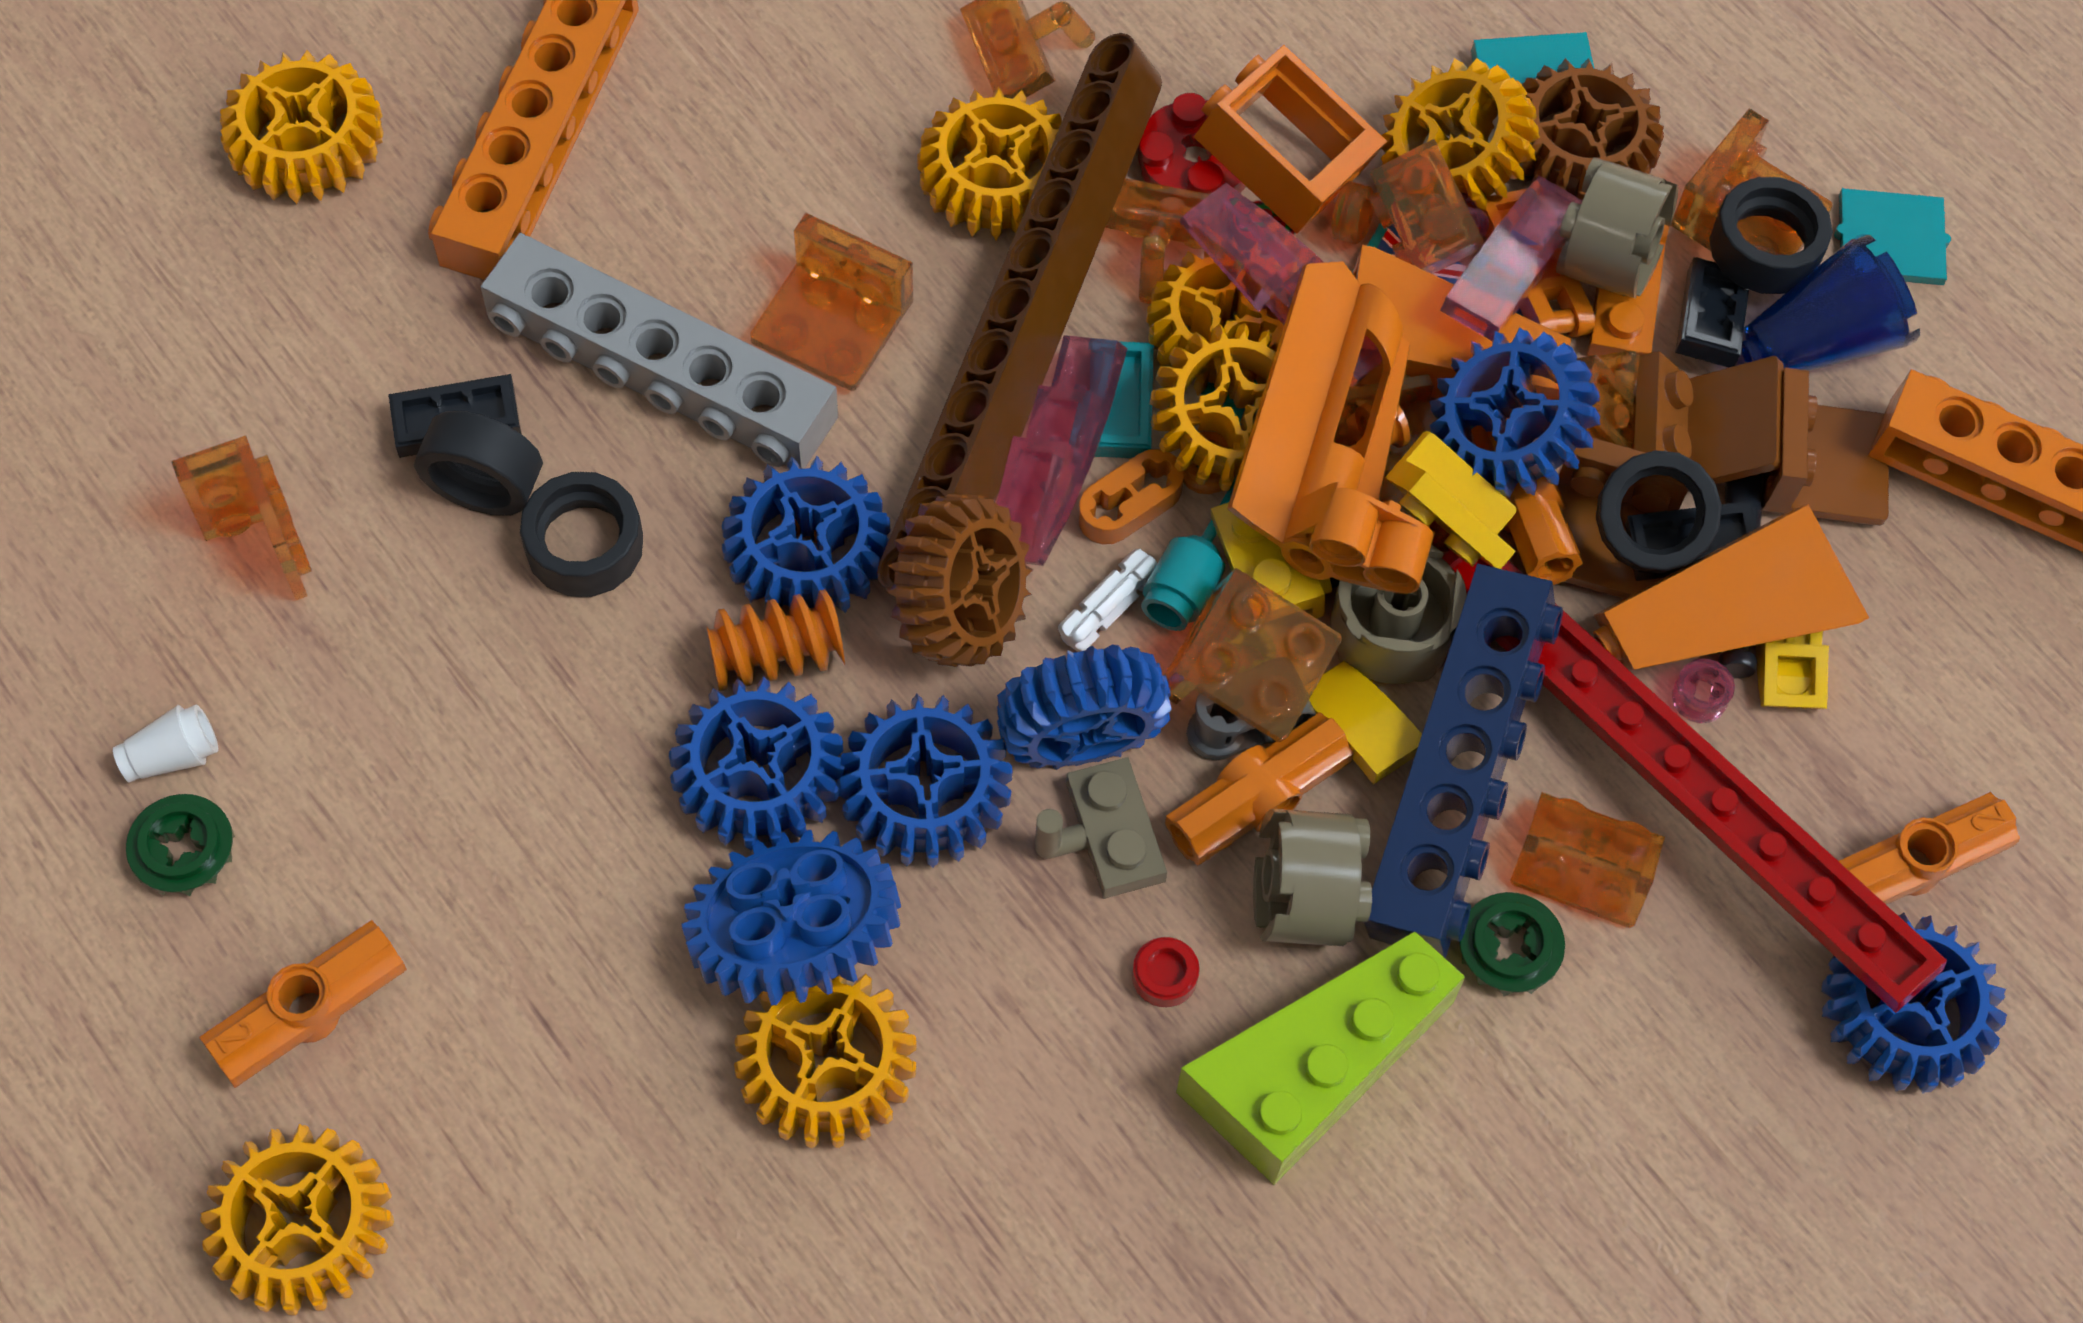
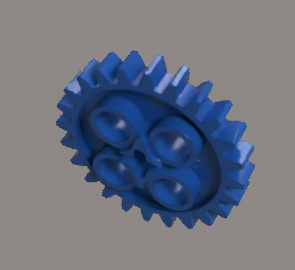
[682,830,901,1005]

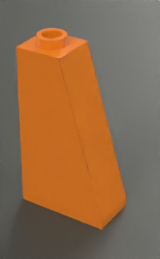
[1351,245,1571,408]
[1593,504,1869,670]

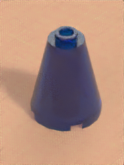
[1741,234,1920,371]

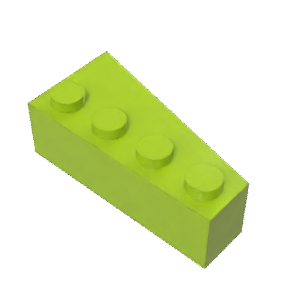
[1176,932,1465,1185]

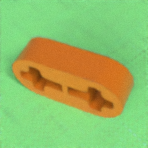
[1078,449,1184,545]

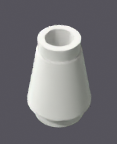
[113,705,218,783]

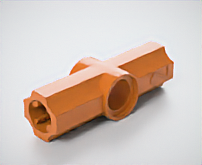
[1471,418,1583,585]
[1165,712,1354,866]
[1839,792,2020,905]
[199,920,407,1088]

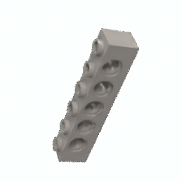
[480,233,838,469]

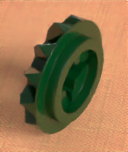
[126,794,235,896]
[1460,892,1565,996]

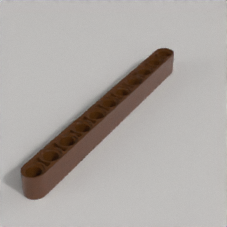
[877,33,1162,598]

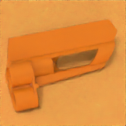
[1227,261,1435,594]

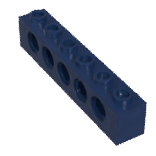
[1364,563,1563,958]

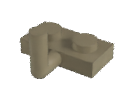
[1035,757,1167,899]

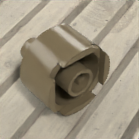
[1556,157,1679,299]
[1330,544,1467,684]
[1253,809,1372,946]

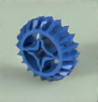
[1429,328,1600,498]
[722,456,891,613]
[997,644,1172,770]
[669,676,845,851]
[837,694,1013,868]
[1821,913,2007,1094]

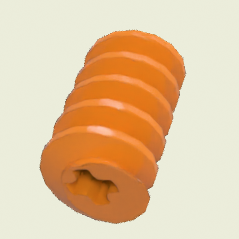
[706,589,845,691]

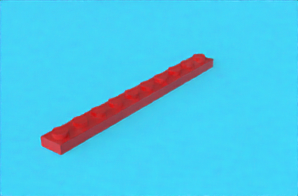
[1442,550,1947,1013]

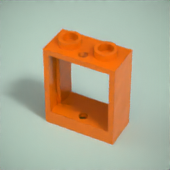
[1194,45,1387,234]

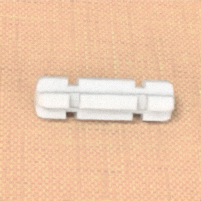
[1058,549,1157,652]

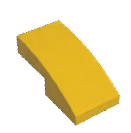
[1756,631,1829,710]
[1303,661,1422,785]

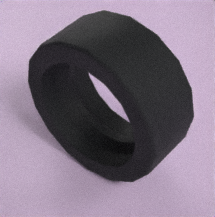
[1709,177,1833,294]
[414,411,543,516]
[1596,450,1722,573]
[520,472,643,597]

